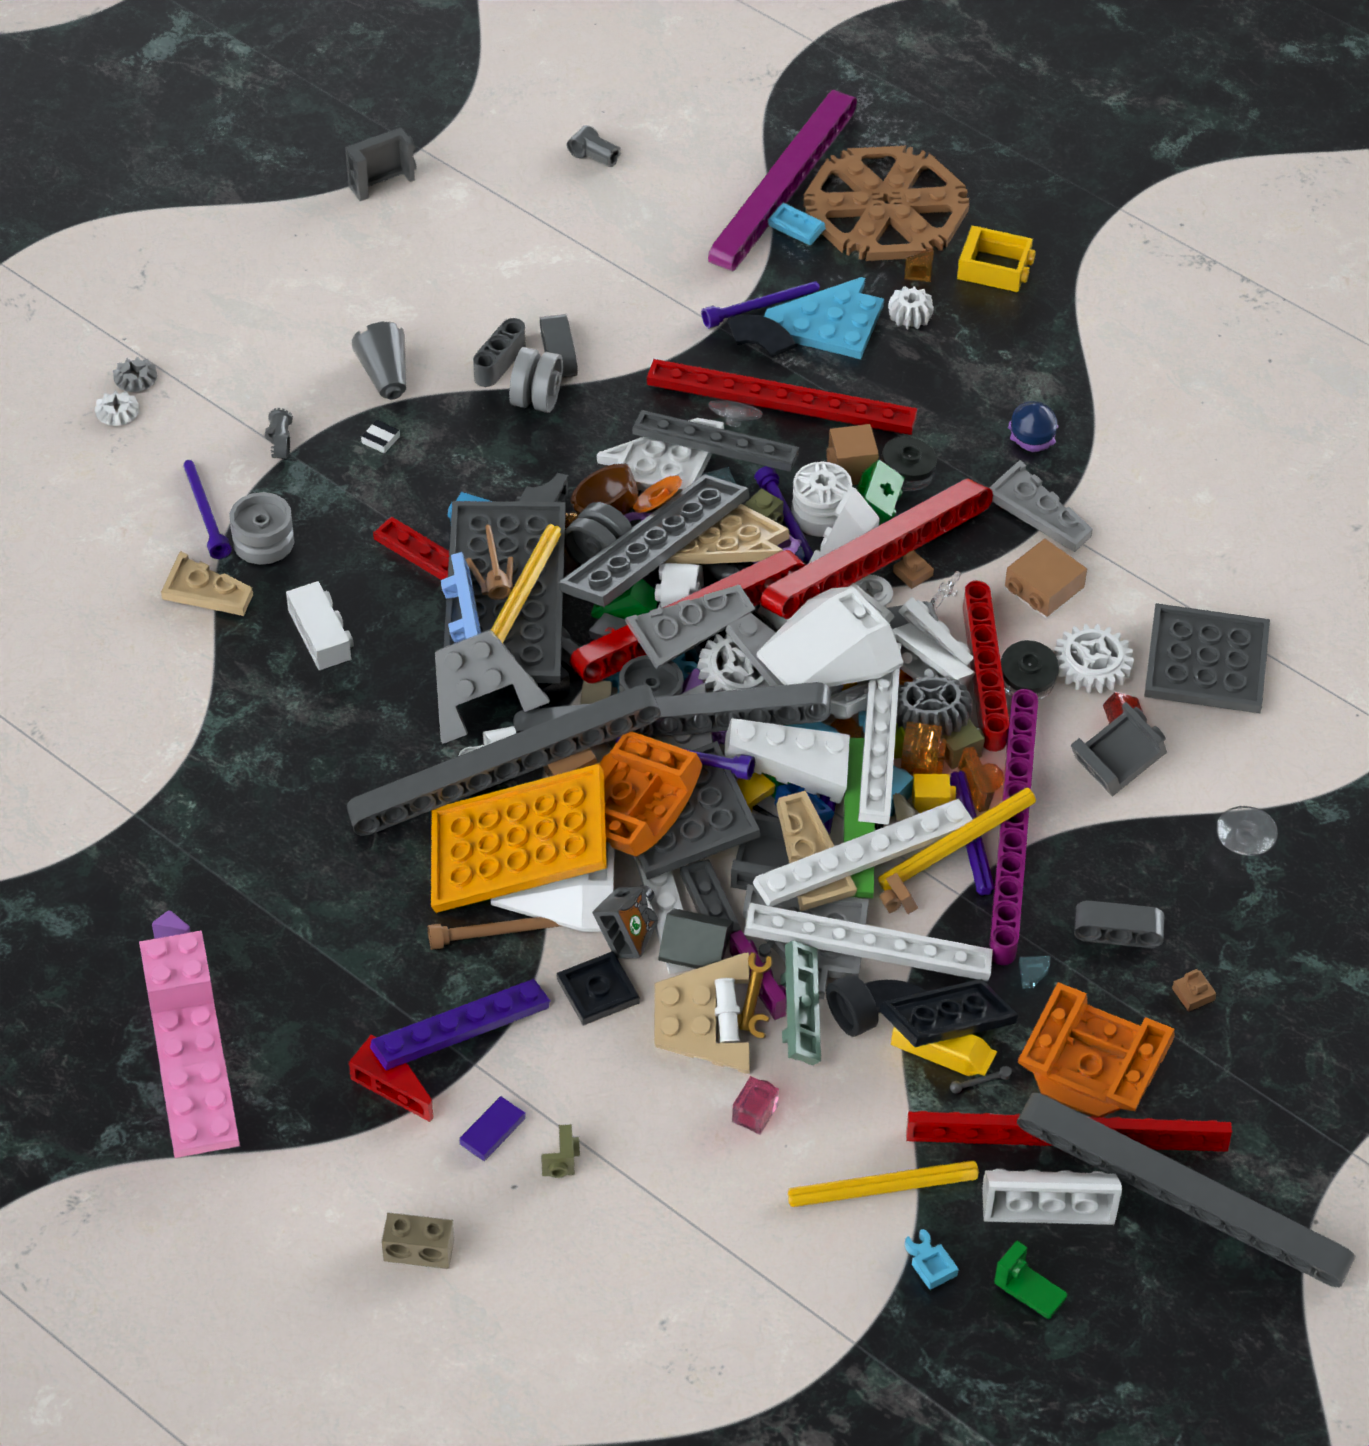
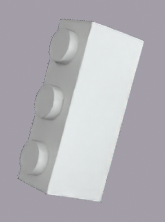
[286,581,354,670]
[892,623,975,689]

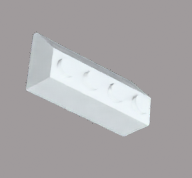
[982,1169,1122,1225]

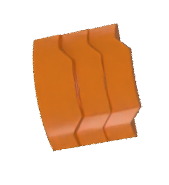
[600,731,702,857]
[1018,982,1175,1118]

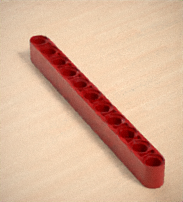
[761,479,993,619]

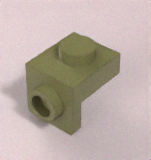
[541,1124,580,1178]

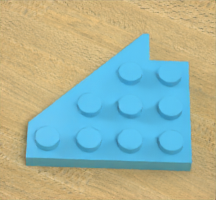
[764,277,884,359]

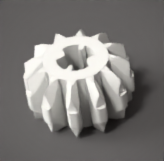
[888,286,934,329]

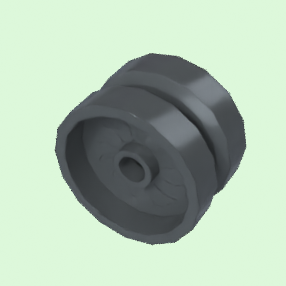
[565,502,633,566]
[619,655,684,697]

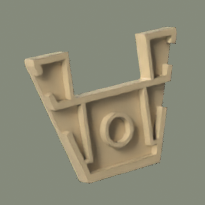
[654,953,750,1074]

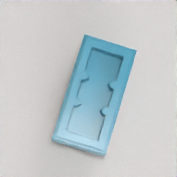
[768,203,826,246]

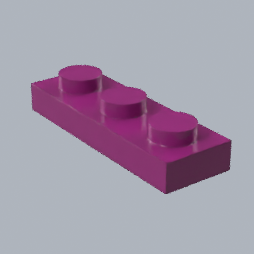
[729,930,787,1020]

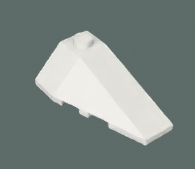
[808,487,879,564]

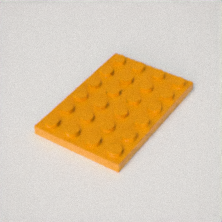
[431,764,607,913]

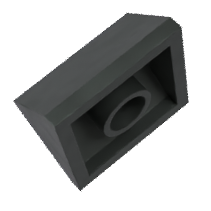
[658,908,734,969]

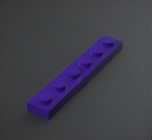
[370,979,550,1070]

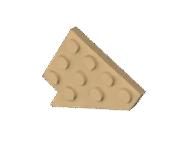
[664,504,790,564]

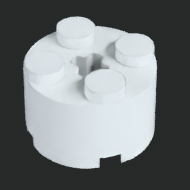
[655,563,704,608]

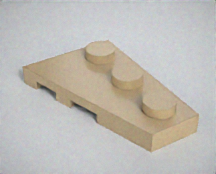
[161,551,253,616]

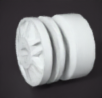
[792,461,852,537]

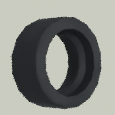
[826,973,879,1037]

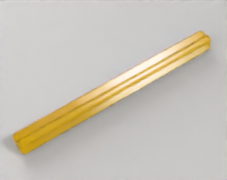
[491,524,561,643]
[877,788,1036,891]
[787,1160,979,1207]

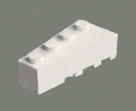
[724,718,850,804]

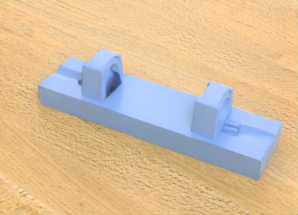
[441,552,481,642]

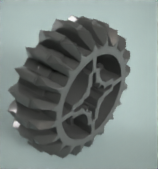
[896,674,972,739]

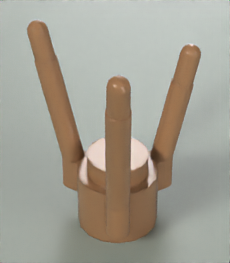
[466,525,513,600]

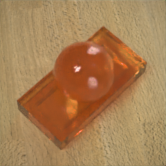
[958,747,1004,812]

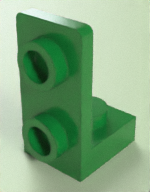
[994,1241,1067,1319]

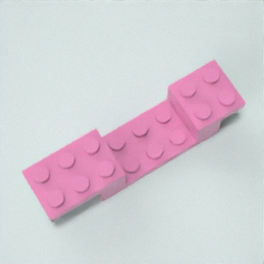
[139,931,240,1158]

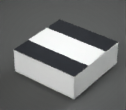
[361,420,400,454]

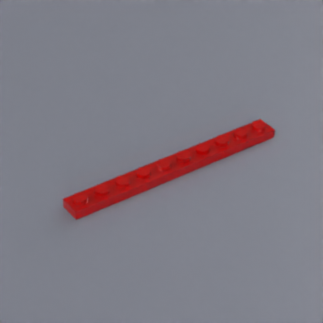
[647,359,918,435]
[906,1111,1232,1152]

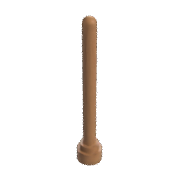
[428,917,561,950]

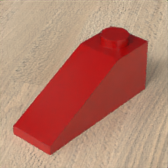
[349,1035,434,1122]

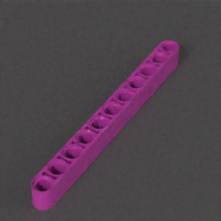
[708,90,857,272]
[989,689,1038,965]

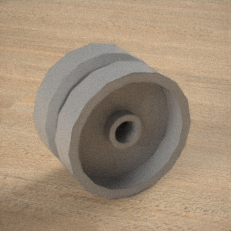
[509,347,563,412]
[229,492,294,565]

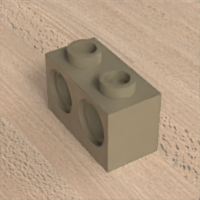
[382,1212,454,1269]

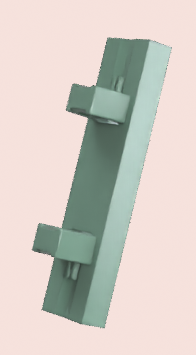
[780,940,821,1066]

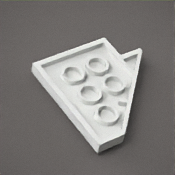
[597,418,724,497]

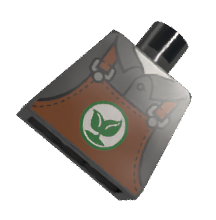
[592,885,658,958]

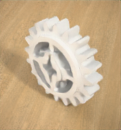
[1054,624,1134,693]
[697,632,770,692]

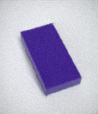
[459,1096,526,1161]

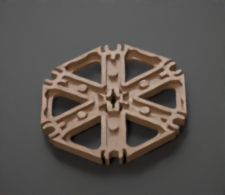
[803,146,969,261]

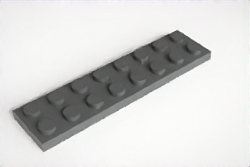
[559,474,750,607]

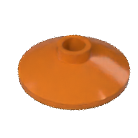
[633,475,682,513]

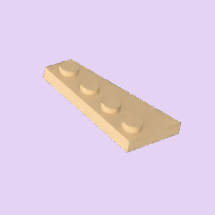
[776,791,857,911]

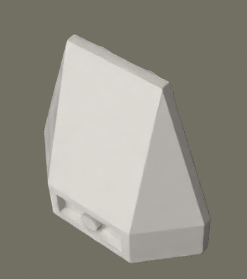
[757,587,904,687]
[491,842,615,932]

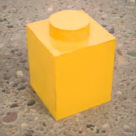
[912,774,956,813]

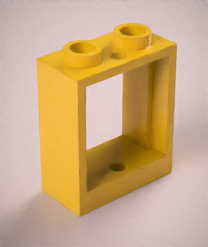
[957,225,1036,292]

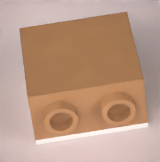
[1004,538,1088,619]

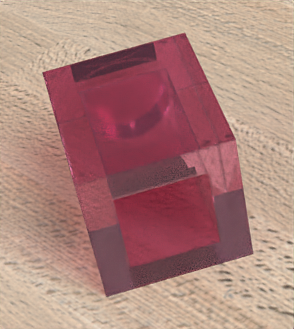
[732,1076,779,1135]

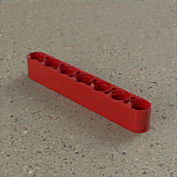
[963,580,1010,752]

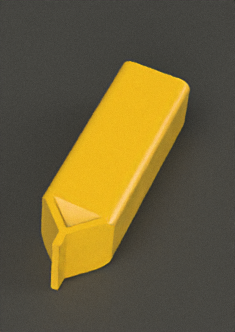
[891,1027,997,1076]

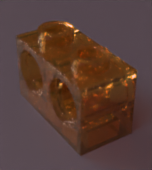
[901,722,947,776]

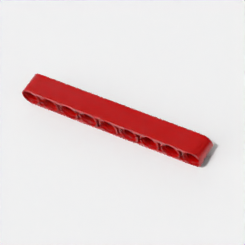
[570,550,806,684]

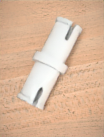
[714,978,740,1043]

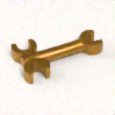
[737,952,773,1038]

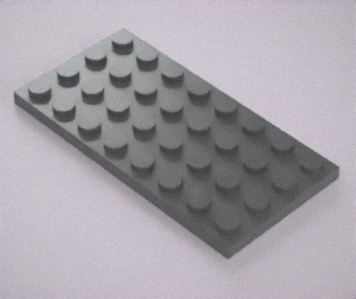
[444,501,566,683]

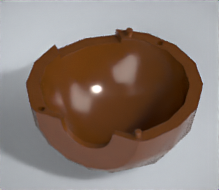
[571,463,638,515]

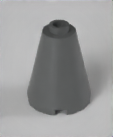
[352,322,406,400]

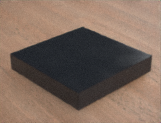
[557,951,640,1026]

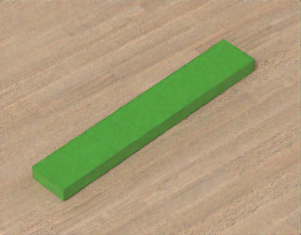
[843,738,875,898]

